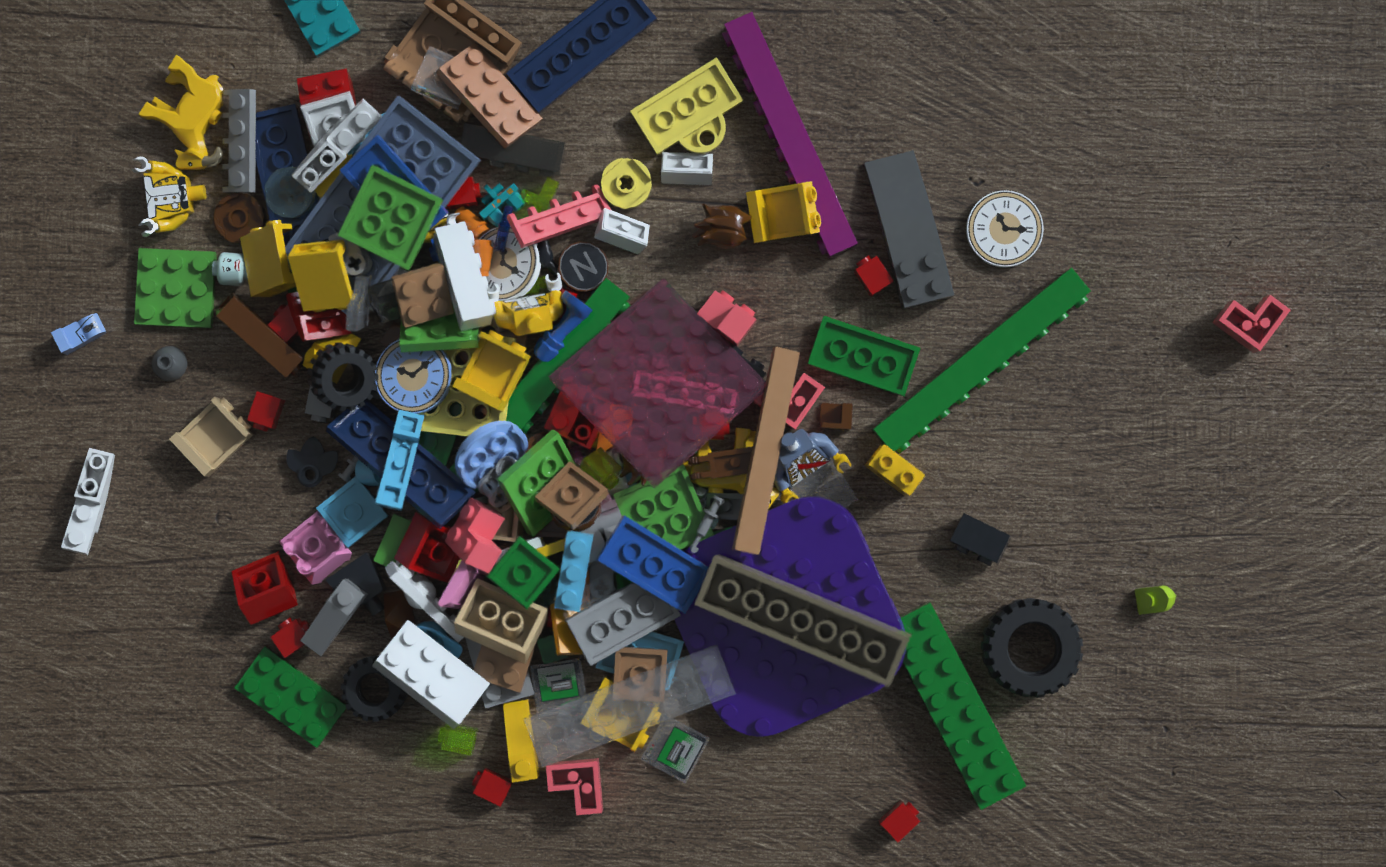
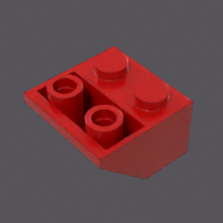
[544,381,612,449]

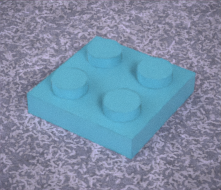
[316,476,389,548]

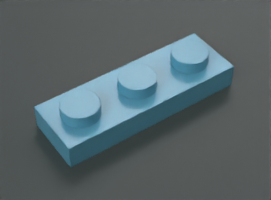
[554,530,593,612]

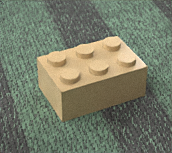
[454,578,548,664]

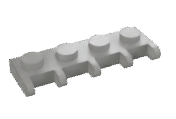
[222,89,256,193]

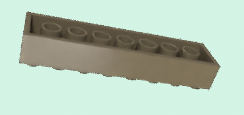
[695,554,911,687]

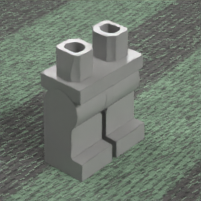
[581,494,622,567]

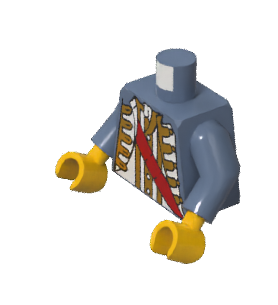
[774,429,851,504]

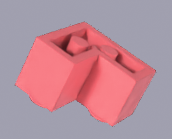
[696,290,756,346]
[1212,295,1291,353]
[753,373,825,431]
[445,498,505,573]
[546,758,603,815]

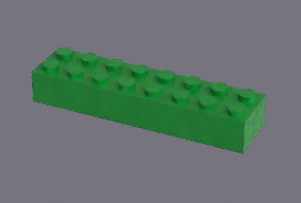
[900,601,1027,810]

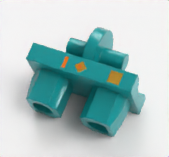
[479,183,526,227]

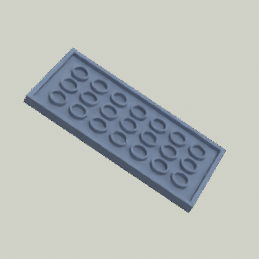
[285,96,481,323]

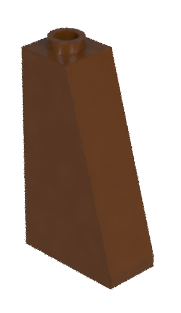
[215,292,303,377]

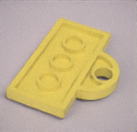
[630,57,744,155]

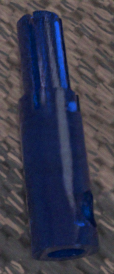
[493,206,513,252]

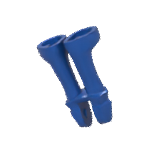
[533,290,593,362]

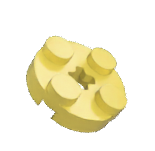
[601,158,652,210]

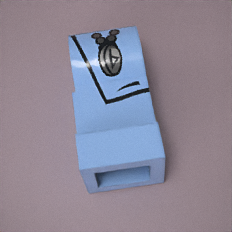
[51,313,106,355]

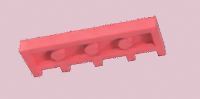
[507,184,611,248]

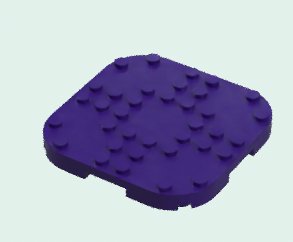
[674,496,906,737]

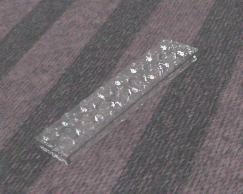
[524,645,736,768]

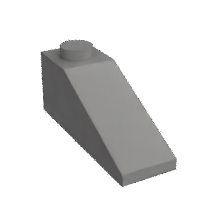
[300,579,368,656]

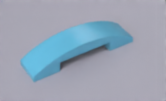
[375,410,424,510]

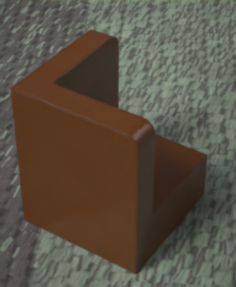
[819,403,853,430]

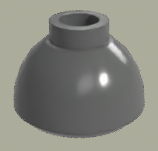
[151,346,187,381]

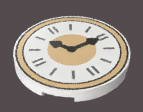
[966,191,1043,267]
[479,226,541,301]

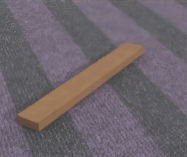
[732,347,800,555]

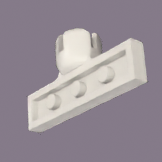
[385,561,464,642]

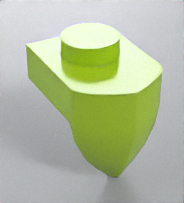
[1135,585,1176,615]

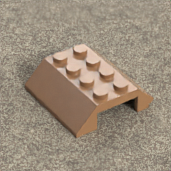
[383,0,522,123]

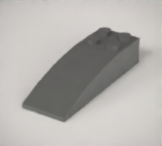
[864,150,954,310]

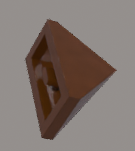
[384,590,416,639]

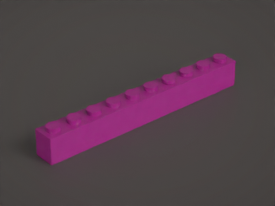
[722,12,858,259]

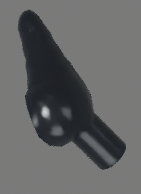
[537,239,558,277]

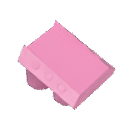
[280,511,352,585]
[438,561,488,609]

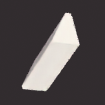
[661,152,713,185]
[594,208,649,254]

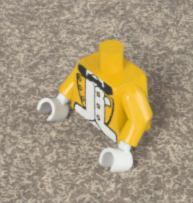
[132,157,207,237]
[487,273,564,336]

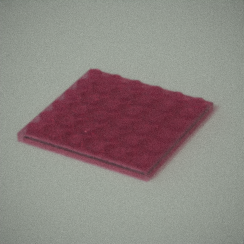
[549,278,767,488]

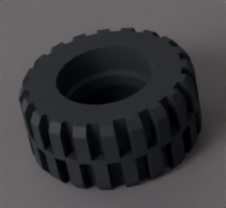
[981,598,1083,698]

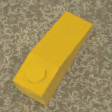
[503,699,540,782]

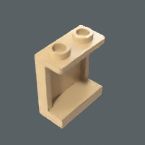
[169,397,254,477]

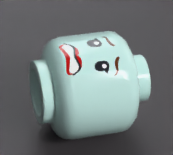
[212,252,248,286]

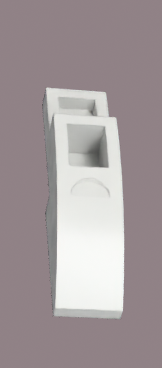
[292,99,382,193]
[61,448,115,555]

